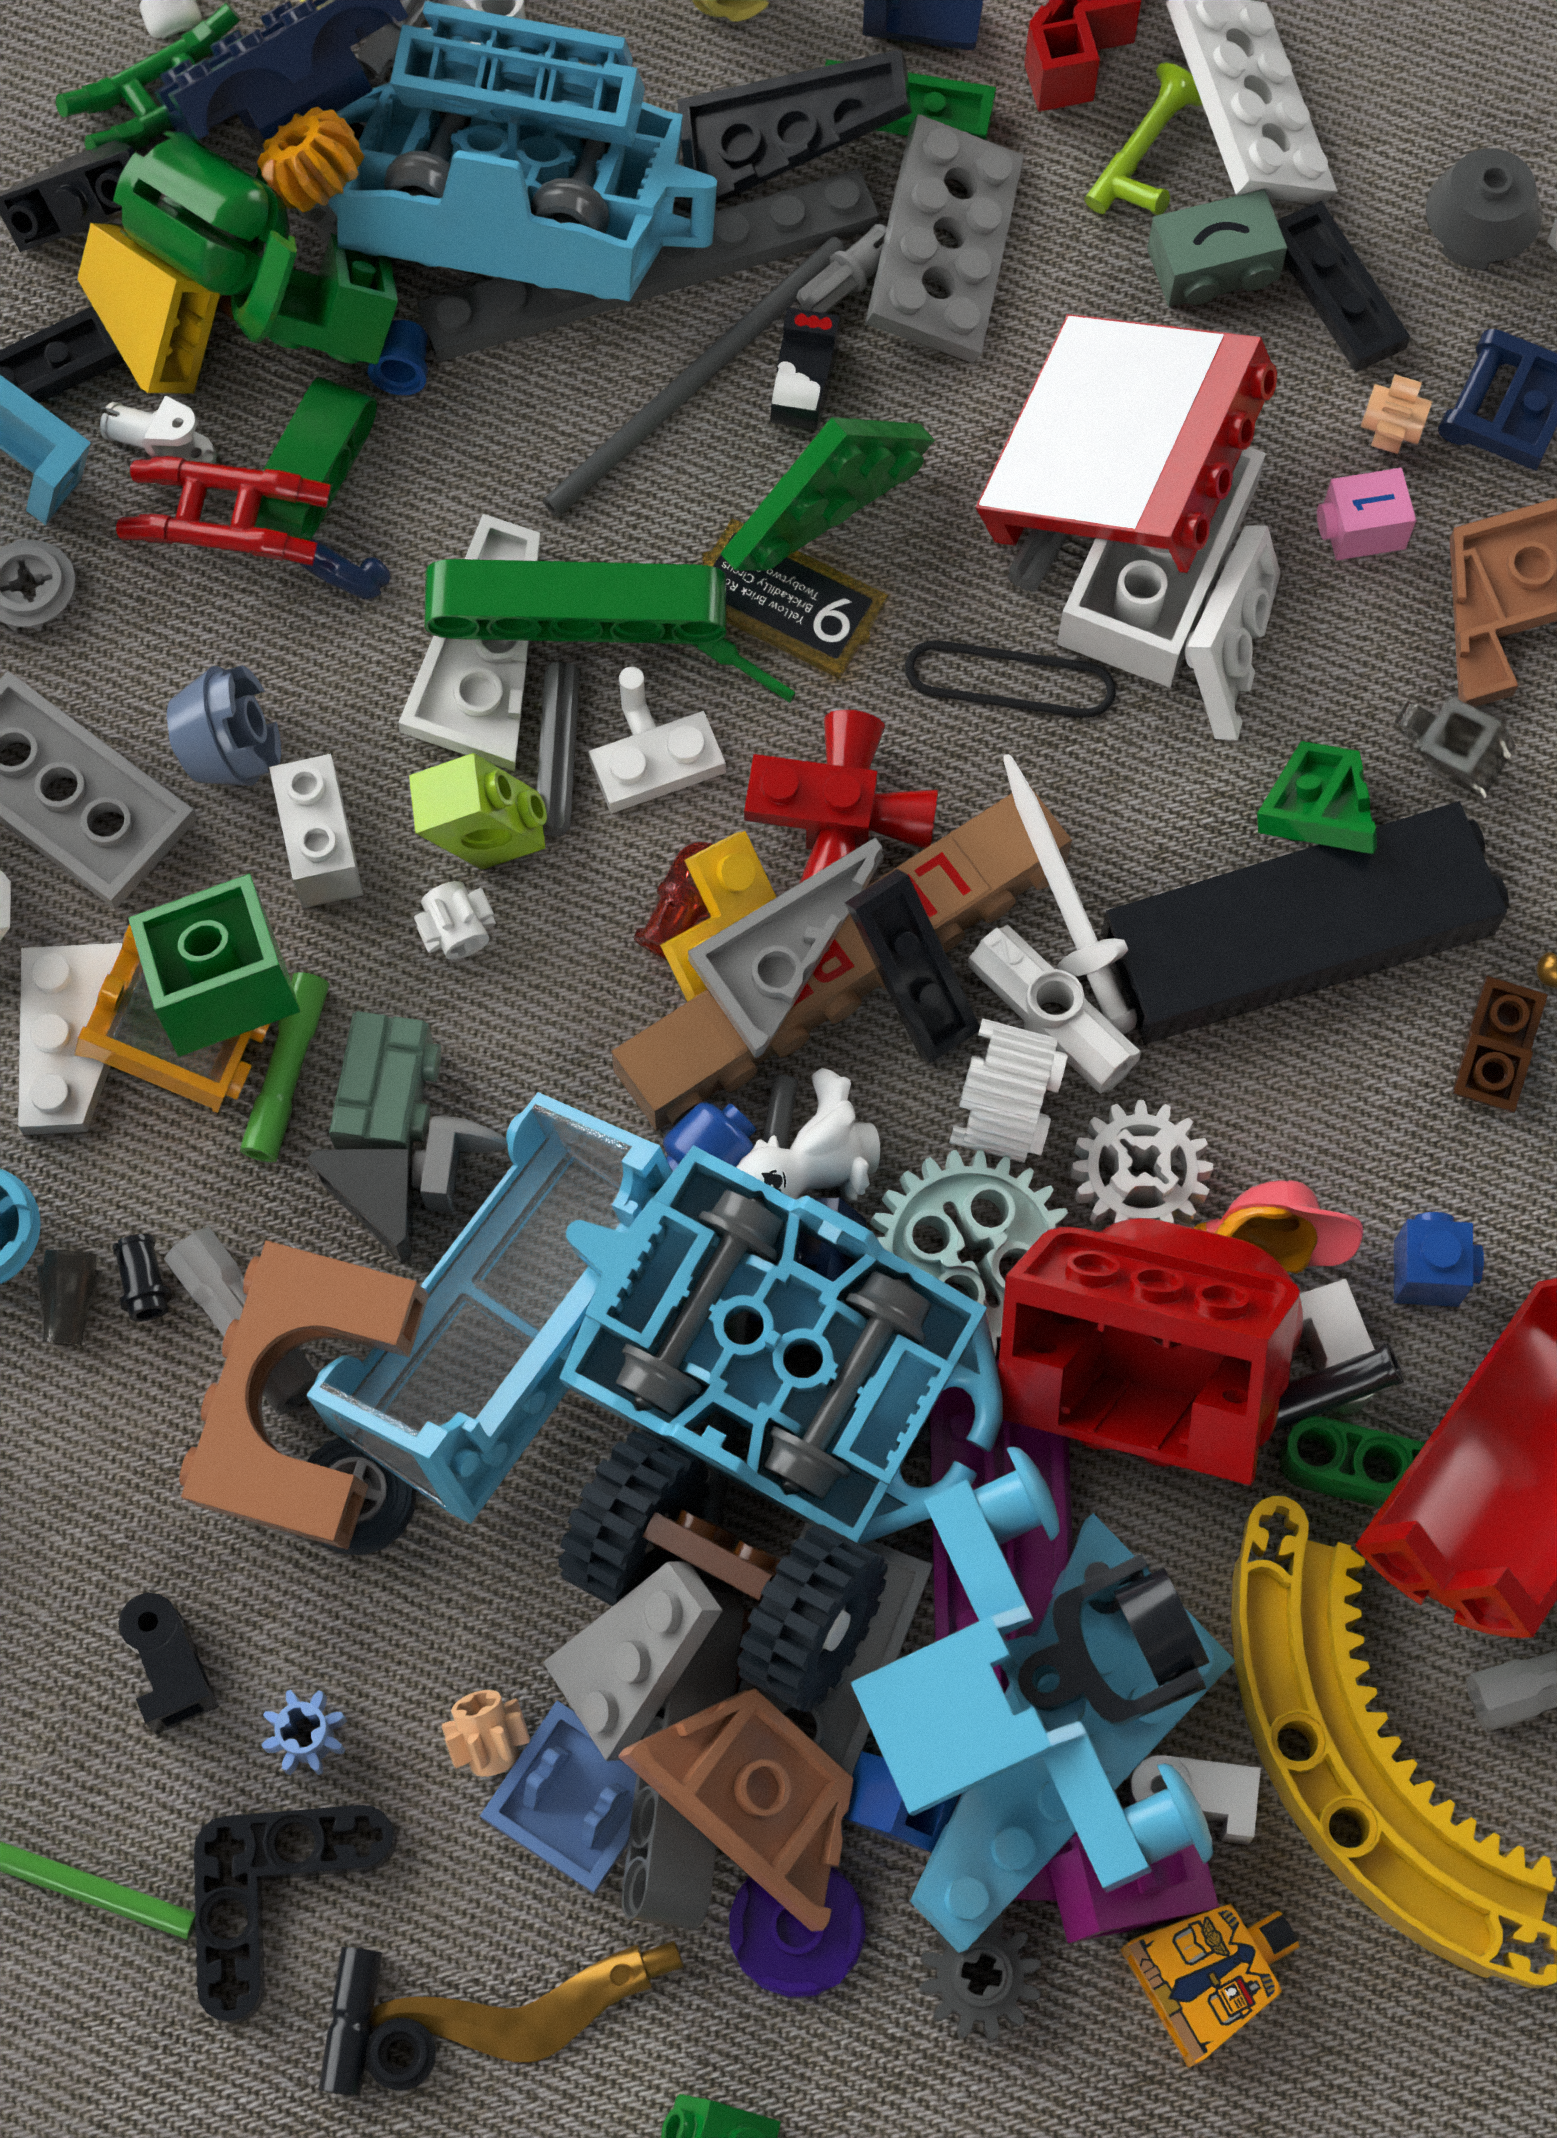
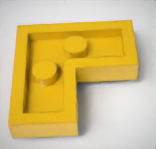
[660,831,776,1002]

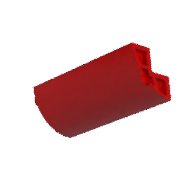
[1355,1278,1557,1638]

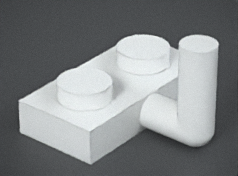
[588,667,726,814]

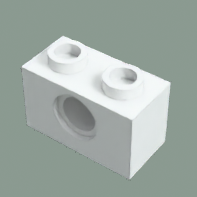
[269,754,363,909]

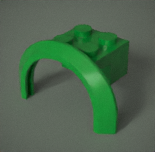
[231,152,398,365]

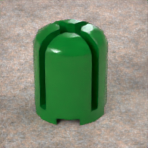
[114,132,290,296]

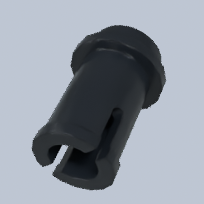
[112,1234,172,1322]

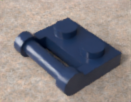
[1438,329,1557,471]

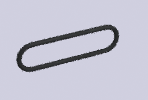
[905,640,1116,718]

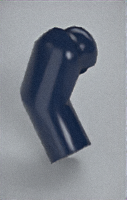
[300,540,390,600]

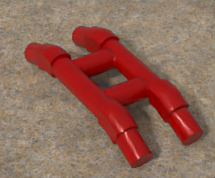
[116,456,331,566]

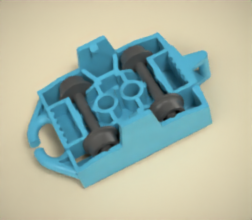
[328,51,717,301]
[559,1145,1003,1545]

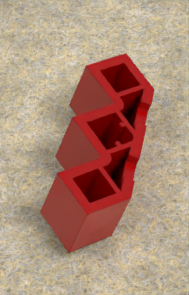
[1024,0,1141,112]

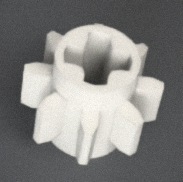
[414,881,496,960]

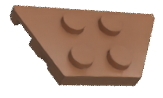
[618,1688,854,1931]

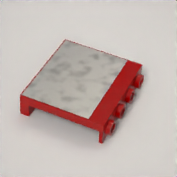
[975,314,1277,573]

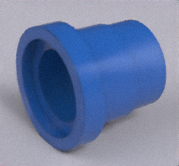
[367,320,428,395]

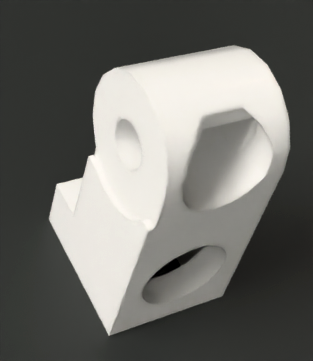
[1299,1279,1375,1414]
[1128,1755,1261,1845]

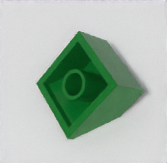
[128,873,301,1057]

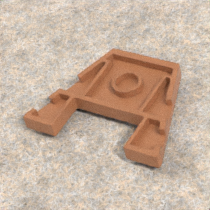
[1449,498,1557,711]

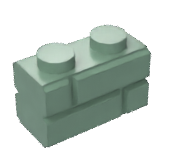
[329,1011,441,1157]

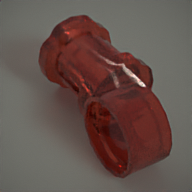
[633,842,713,960]

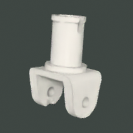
[100,396,217,464]

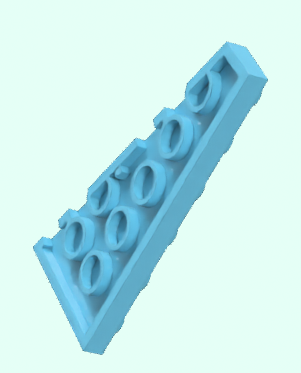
[910,1513,1236,1953]

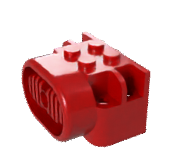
[998,1218,1303,1485]

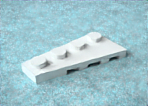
[398,514,540,771]

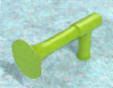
[1084,63,1203,215]

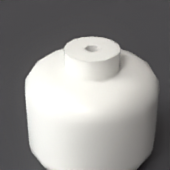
[139,0,202,39]

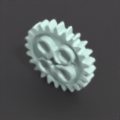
[870,1149,1068,1356]

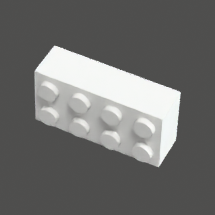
[1057,447,1266,688]

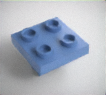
[480,1700,637,1895]

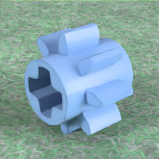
[262,1690,347,1775]

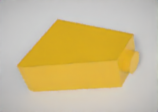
[77,223,220,394]

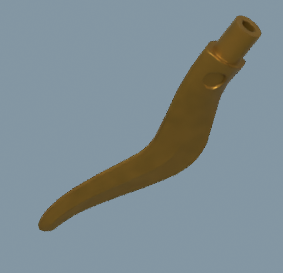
[369,1940,684,2063]

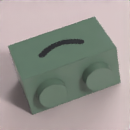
[1147,189,1287,307]

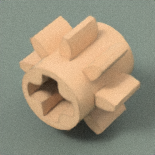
[1361,374,1432,454]
[441,1690,530,1777]

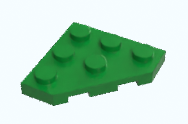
[720,417,935,571]

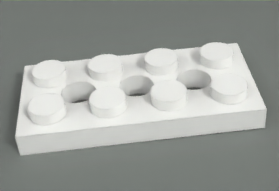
[1166,0,1337,204]

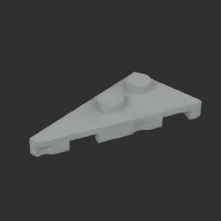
[688,837,884,1058]

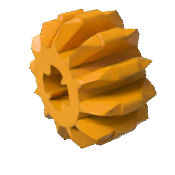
[256,107,365,213]

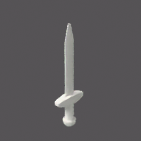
[1004,754,1137,1034]

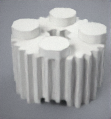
[949,1019,1068,1163]

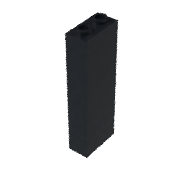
[1101,801,1509,1045]

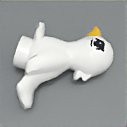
[736,1068,880,1204]

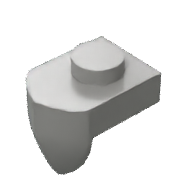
[412,1115,508,1213]

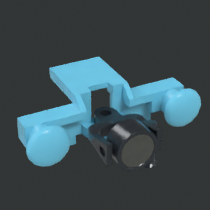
[850,1447,1213,1893]

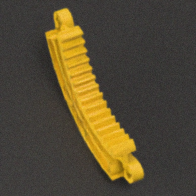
[1231,1496,1557,1989]

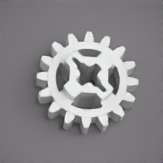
[1070,1100,1213,1225]

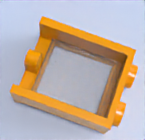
[74,924,270,1113]

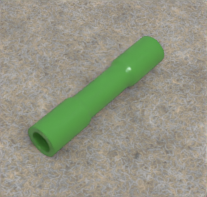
[240,972,329,1162]

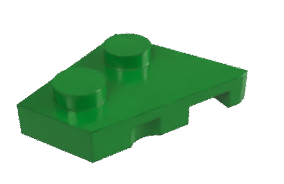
[1257,741,1377,854]

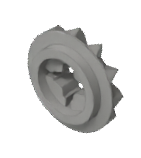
[0,540,77,632]

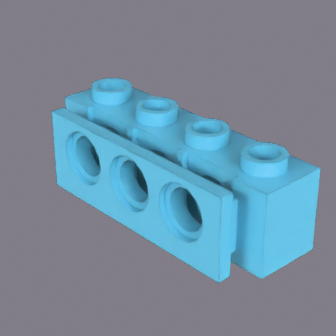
[390,1,645,147]

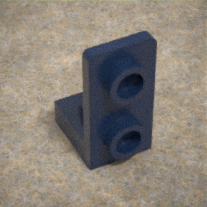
[863,0,983,51]

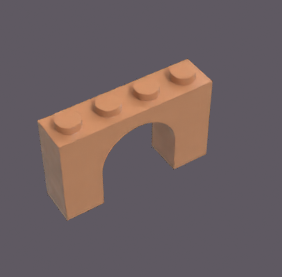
[179,1240,429,1550]

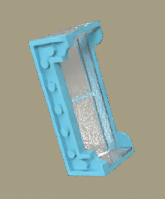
[306,1092,673,1524]

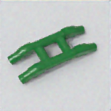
[55,2,241,151]

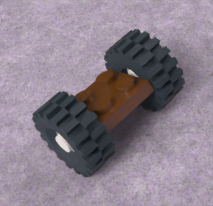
[559,1430,888,1712]

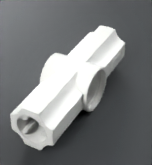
[968,924,1141,1094]

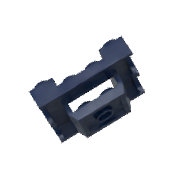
[154,0,409,149]

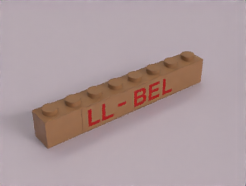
[611,785,1072,1131]

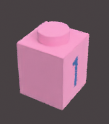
[1317,467,1416,561]

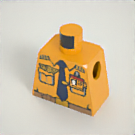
[1120,1904,1299,2068]

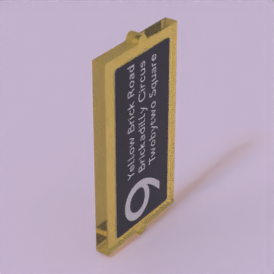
[702,518,888,679]

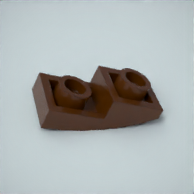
[1452,976,1548,1113]

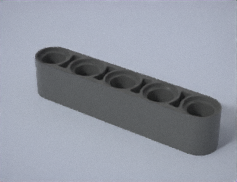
[622,1587,744,1930]

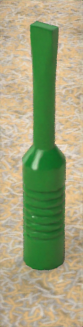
[691,638,796,703]

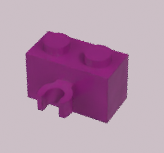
[1048,1835,1219,1944]

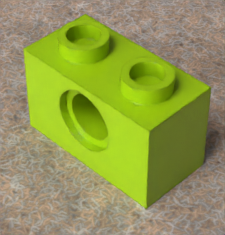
[409,753,547,870]

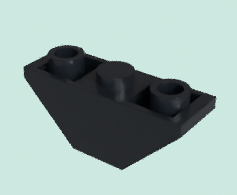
[0,140,135,252]

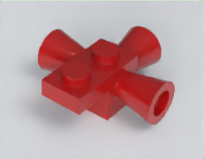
[744,710,939,884]

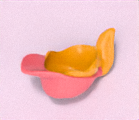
[1194,1180,1363,1274]

